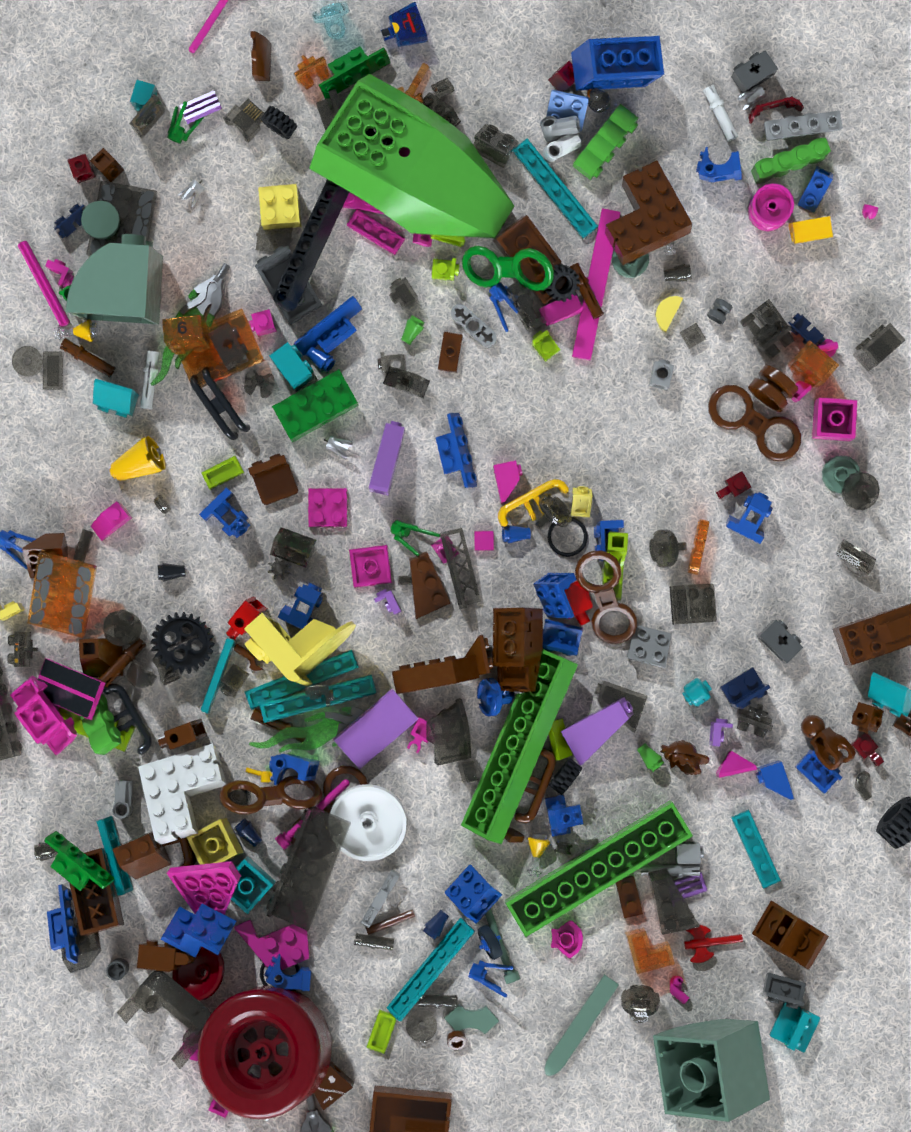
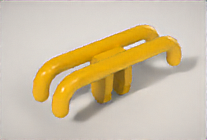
[498,479,569,527]

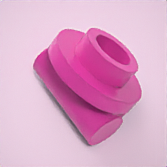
[817,339,838,358]

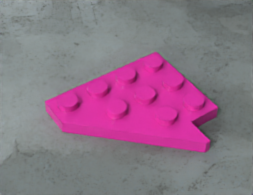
[167,861,241,915]

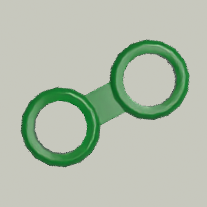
[462,246,554,291]

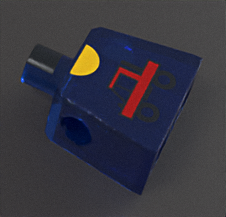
[380,2,428,47]

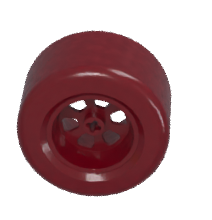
[197,985,332,1120]

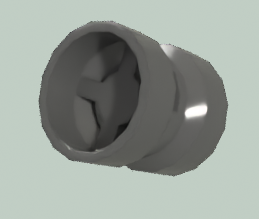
[707,298,733,324]
[106,958,129,981]

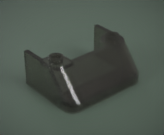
[117,971,211,1069]

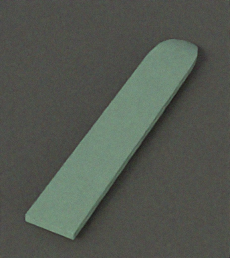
[544,974,619,1076]

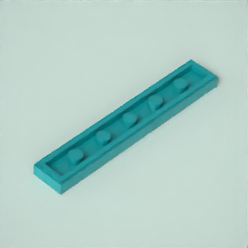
[512,138,598,239]
[244,650,359,710]
[259,675,377,723]
[386,918,475,1022]

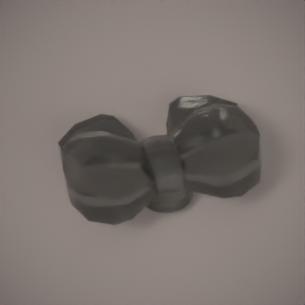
[244,369,275,398]

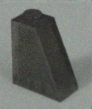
[594,680,648,732]

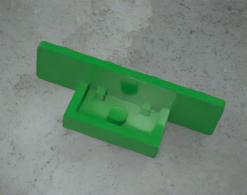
[319,46,391,100]
[44,831,115,891]

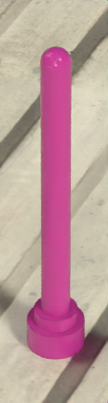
[189,0,228,53]
[275,779,350,850]

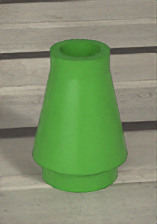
[401,315,425,345]
[637,743,664,772]

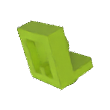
[432,258,459,281]
[531,330,561,362]

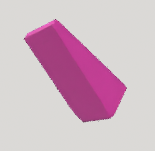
[538,294,583,326]

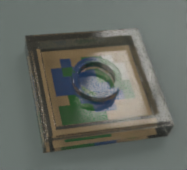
[129,94,165,139]

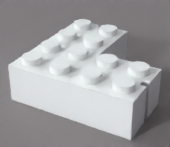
[138,743,226,845]

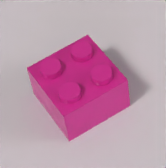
[812,398,858,441]

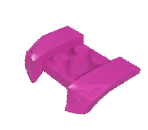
[10,676,77,755]

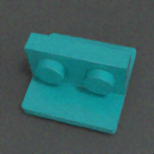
[769,1002,820,1053]

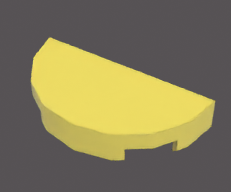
[655,296,683,333]

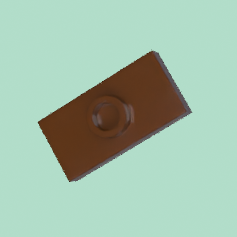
[438,332,463,373]

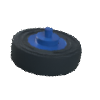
[477,925,503,960]

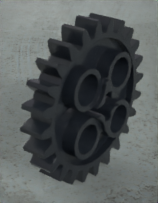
[150,612,215,675]

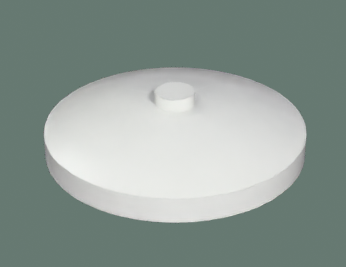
[329,784,407,861]

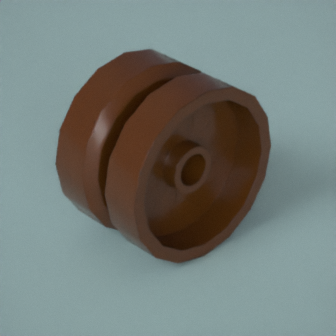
[748,365,798,412]

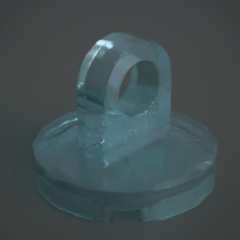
[312,2,350,40]

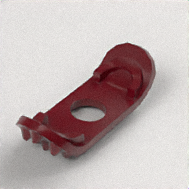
[748,96,804,124]

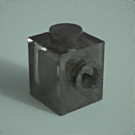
[389,277,418,310]

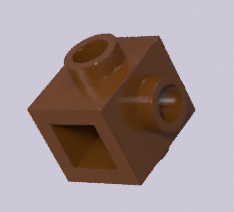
[851,702,884,734]

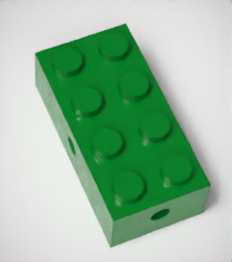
[272,369,359,442]

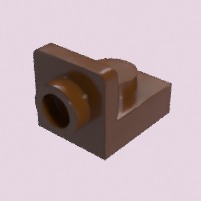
[90,148,124,182]

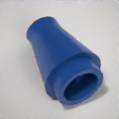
[306,347,335,373]
[502,525,531,544]

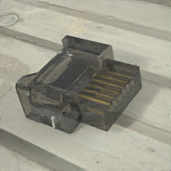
[223,98,264,143]

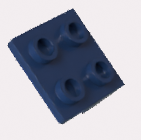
[720,667,771,709]

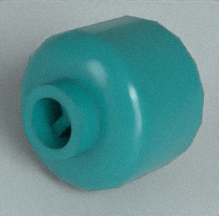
[682,678,712,707]

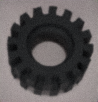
[261,106,298,140]
[543,264,580,302]
[549,758,582,795]

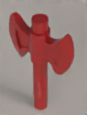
[684,925,743,963]

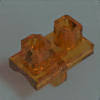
[294,55,329,90]

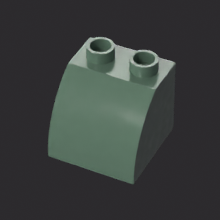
[66,234,163,325]
[653,1019,770,1122]

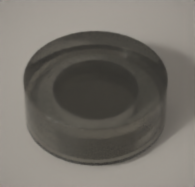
[153,495,171,514]

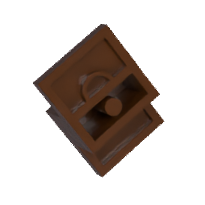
[752,900,829,970]

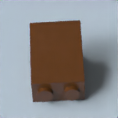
[112,831,172,880]

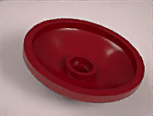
[172,947,225,1001]

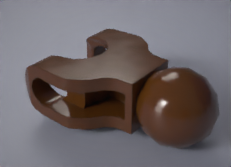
[801,715,856,770]

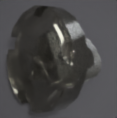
[842,472,880,510]
[535,493,572,530]
[649,529,687,568]
[103,610,142,646]
[621,984,660,1023]

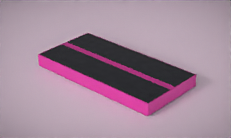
[37,658,105,720]

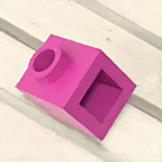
[249,309,277,337]

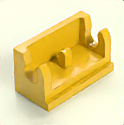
[788,216,833,244]

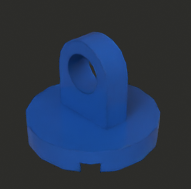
[477,678,515,716]

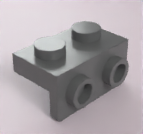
[762,972,806,1009]

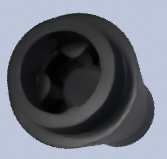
[157,563,186,582]

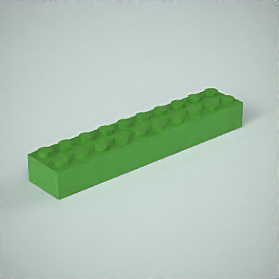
[461,649,578,844]
[505,800,693,937]

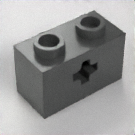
[731,50,778,93]
[757,620,803,664]

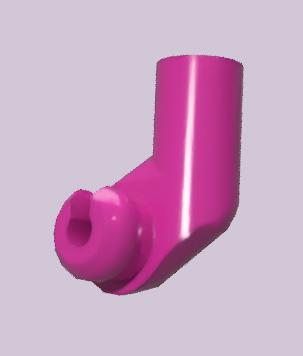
[670,975,689,1004]

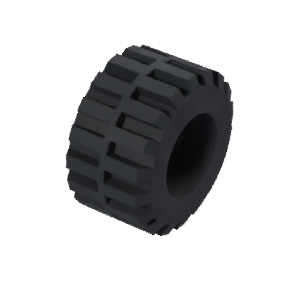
[876,797,911,849]

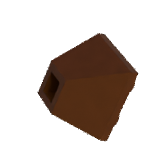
[22,533,69,578]
[465,635,493,675]
[79,638,124,677]

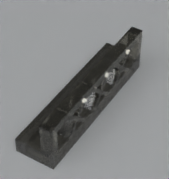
[440,527,481,609]

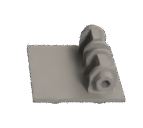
[627,625,672,668]

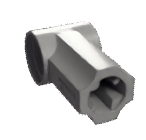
[540,116,580,142]
[112,780,133,819]

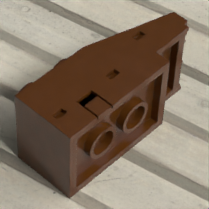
[492,215,567,305]
[832,603,911,666]
[493,608,543,694]

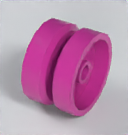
[748,183,794,232]

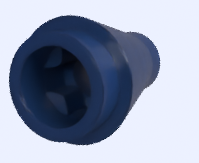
[234,818,262,847]
[422,910,449,940]

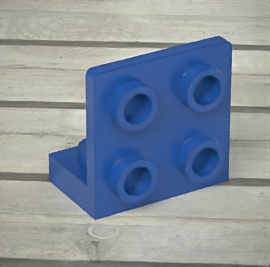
[594,520,624,561]
[533,573,576,618]
[445,864,502,924]

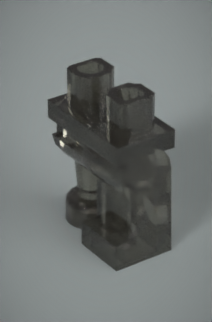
[507,281,547,334]
[740,299,795,358]

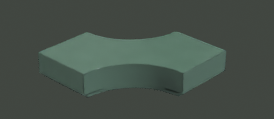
[444,1004,499,1034]

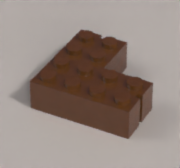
[605,160,692,265]
[369,1085,452,1132]

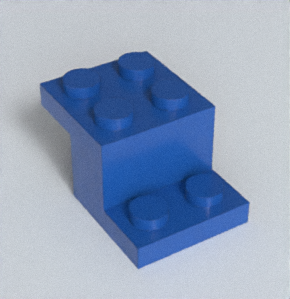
[161,903,236,958]

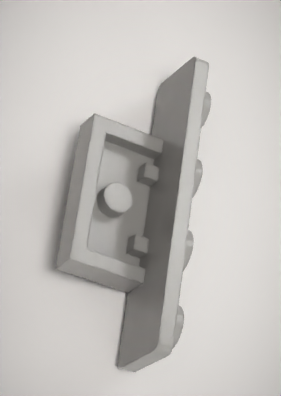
[764,111,843,141]

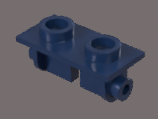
[53,203,84,239]
[788,313,825,350]

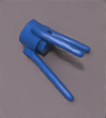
[489,282,526,332]
[0,530,36,569]
[468,960,514,998]

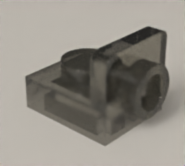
[219,664,249,698]
[305,685,334,706]

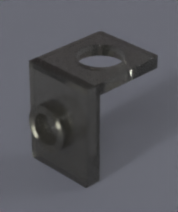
[377,352,406,375]

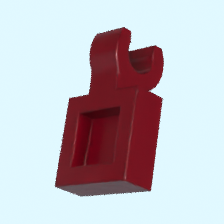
[716,471,751,499]
[851,733,884,766]

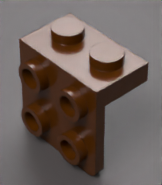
[248,453,298,505]

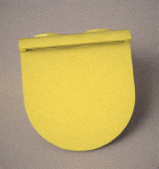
[244,613,356,686]

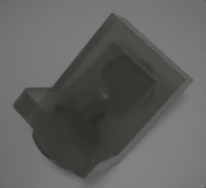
[153,658,181,686]

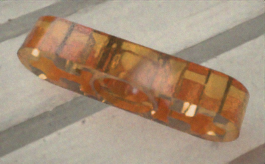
[688,519,709,575]

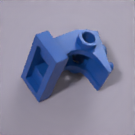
[696,147,742,183]
[199,487,250,538]
[726,492,773,544]
[277,582,323,629]
[269,753,320,785]
[545,794,583,837]
[264,954,311,991]

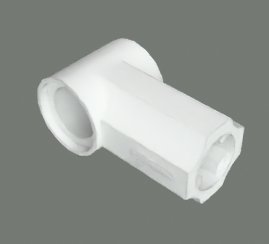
[543,134,582,162]

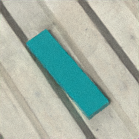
[201,638,236,713]
[731,809,781,889]
[96,816,133,896]

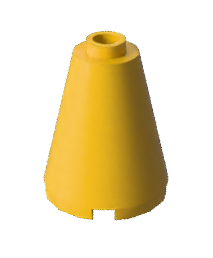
[109,436,166,481]

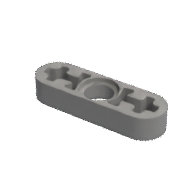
[451,304,497,348]

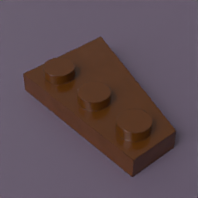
[409,551,451,619]

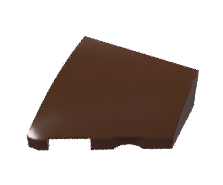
[250,31,272,81]

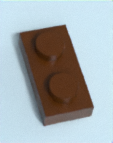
[616,875,643,919]

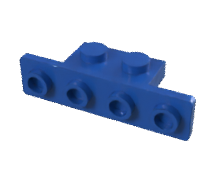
[294,296,362,356]
[435,413,477,488]
[47,884,79,964]

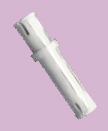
[703,85,738,142]
[140,351,159,410]

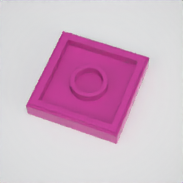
[349,545,392,588]

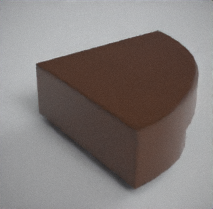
[504,827,525,843]

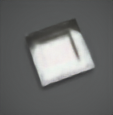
[430,78,455,99]
[680,323,706,349]

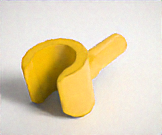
[245,767,272,782]

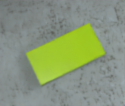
[201,456,244,490]
[548,718,573,761]
[366,1009,397,1054]

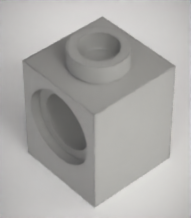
[649,359,674,390]
[675,842,704,864]

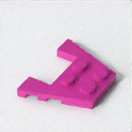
[234,897,310,970]

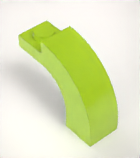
[602,532,628,601]

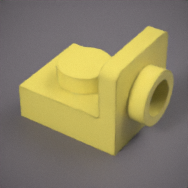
[571,486,593,517]
[0,601,25,621]

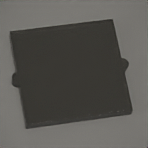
[255,219,293,253]

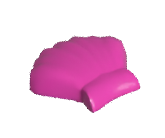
[551,921,583,958]

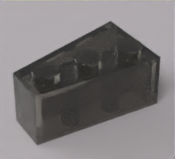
[648,868,700,935]

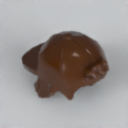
[660,740,710,775]

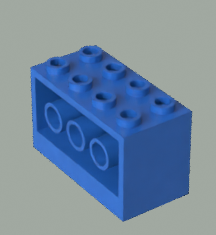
[571,36,665,91]

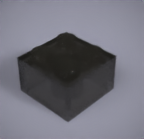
[853,323,905,371]

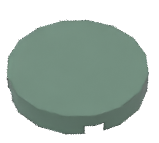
[81,201,120,239]
[612,249,649,278]
[822,455,861,493]

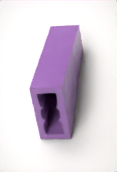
[369,421,405,496]
[561,697,634,765]

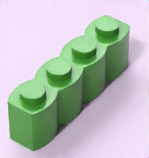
[573,104,638,180]
[751,138,831,184]
[79,677,121,755]

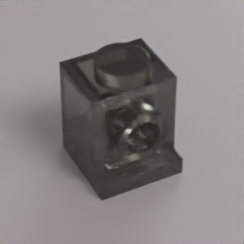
[458,759,481,782]

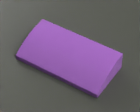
[333,689,418,769]

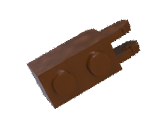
[137,940,196,972]

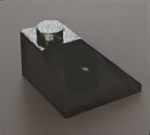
[61,923,102,973]

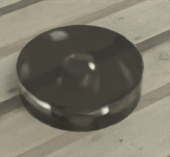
[12,346,44,377]
[406,1009,437,1042]

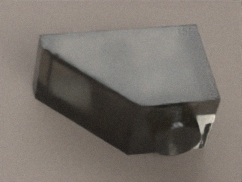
[383,366,430,399]

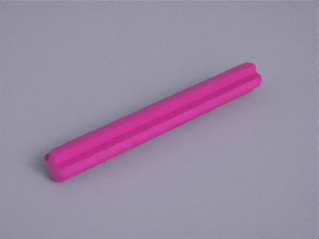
[18,241,70,327]

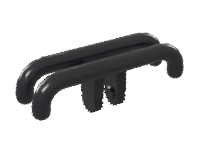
[190,367,251,440]
[103,683,152,755]

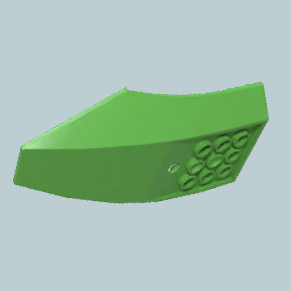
[309,74,515,239]

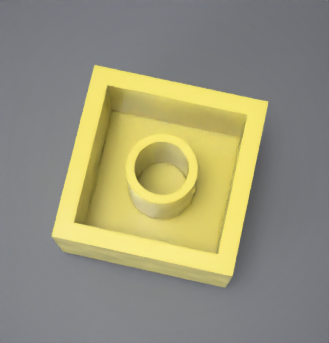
[258,184,302,230]
[187,818,244,865]

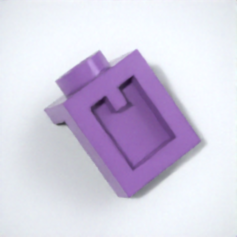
[374,589,402,615]
[709,719,733,746]

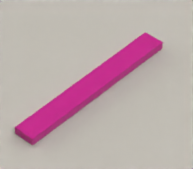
[572,208,621,361]

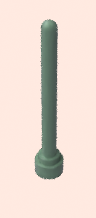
[485,908,521,984]

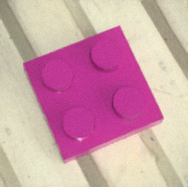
[308,488,347,527]

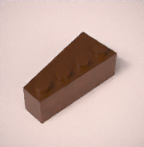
[392,655,480,694]

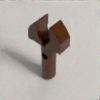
[234,644,264,671]

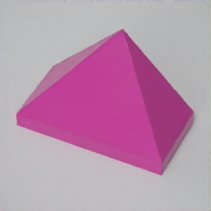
[716,751,757,778]

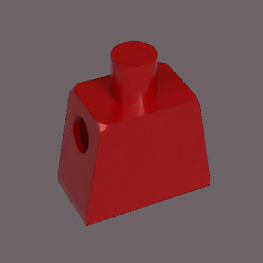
[564,581,593,626]
[226,596,268,640]

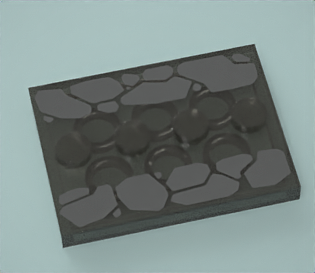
[86,181,158,256]

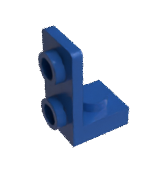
[798,166,834,213]

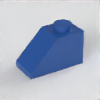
[756,760,794,800]

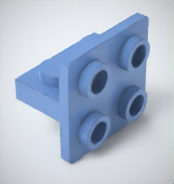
[546,90,589,131]

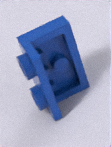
[543,619,583,656]
[795,750,843,794]

